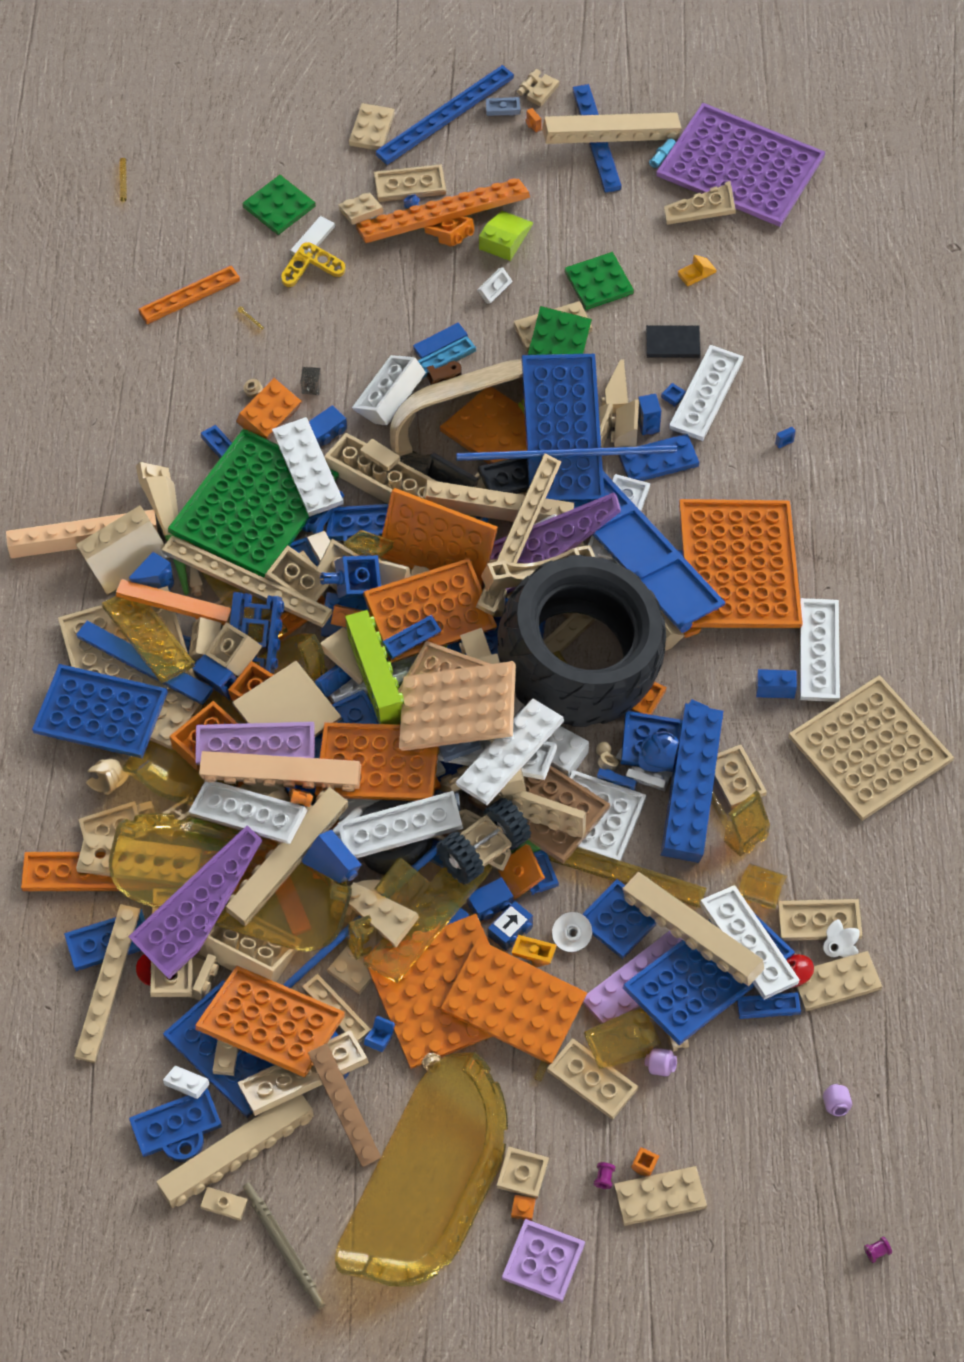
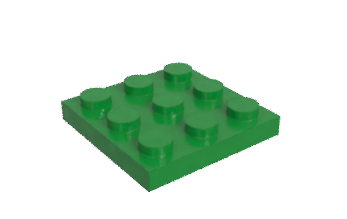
[242,174,316,235]
[564,251,634,311]
[528,306,592,355]

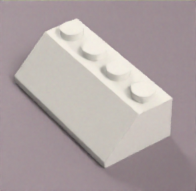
[352,355,426,425]

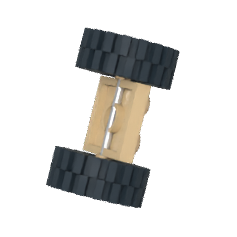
[436,797,531,885]

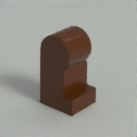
[427,361,462,385]

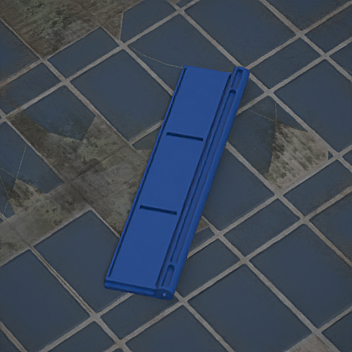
[565,471,726,633]

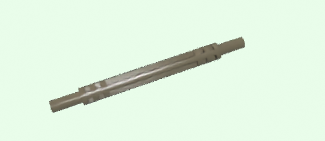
[243,1182,325,1310]

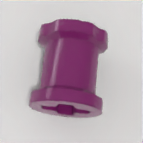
[593,1162,616,1189]
[864,1236,892,1263]

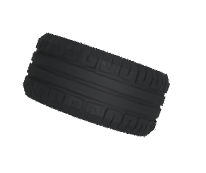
[360,800,433,876]

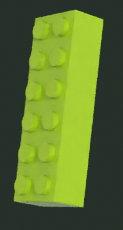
[345,610,404,725]

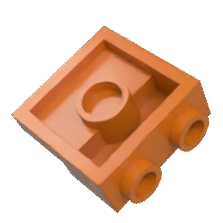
[424,216,475,246]

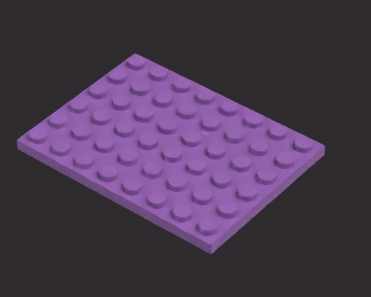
[656,103,825,227]

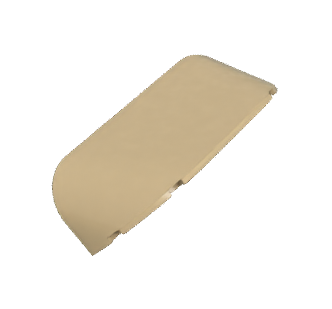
[390,359,522,457]

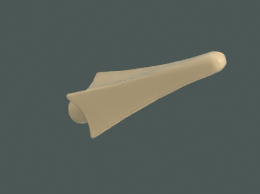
[190,566,204,597]

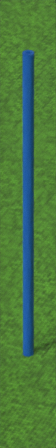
[456,445,677,461]
[283,840,441,988]

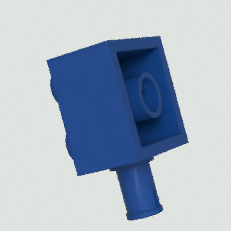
[320,555,381,599]

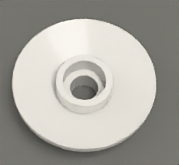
[552,912,592,952]

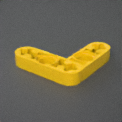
[281,242,345,287]

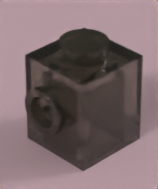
[300,367,322,395]

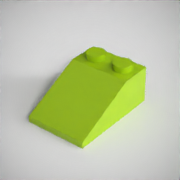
[479,211,533,261]

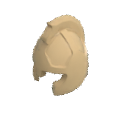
[86,756,129,795]

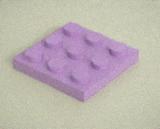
[502,1219,585,1302]

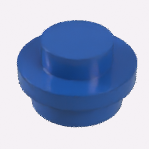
[403,194,420,208]

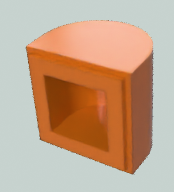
[631,1147,659,1177]

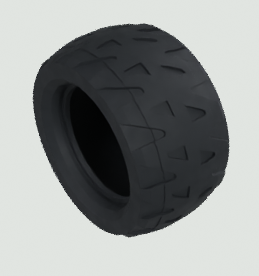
[497,555,666,727]

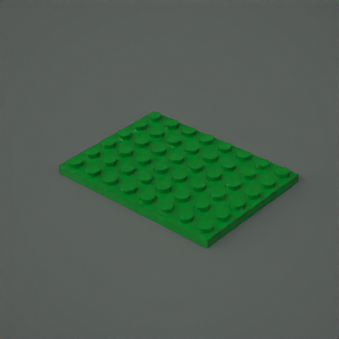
[168,428,339,578]

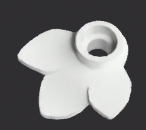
[823,920,859,958]

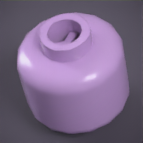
[645,1048,677,1077]
[823,1084,852,1116]

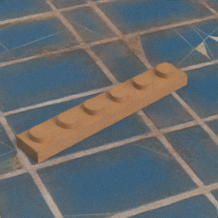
[308,1043,381,1167]

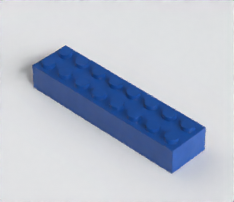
[660,703,724,863]

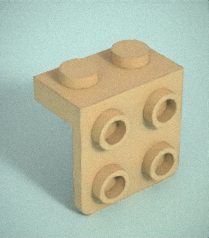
[172,954,219,1001]

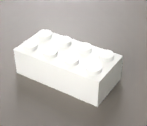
[514,706,589,777]

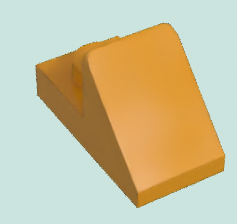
[678,255,717,287]
[512,935,557,968]

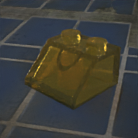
[739,863,788,909]

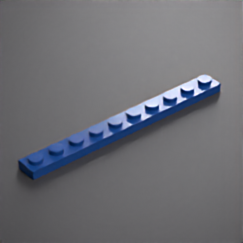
[376,65,514,165]

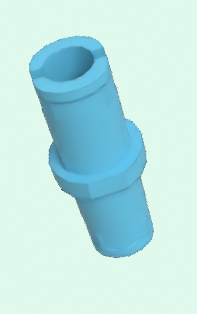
[649,138,676,168]

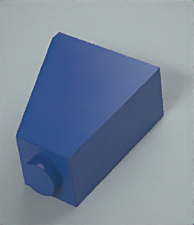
[192,654,237,701]
[301,830,362,883]

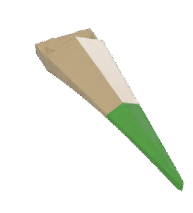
[136,462,189,595]

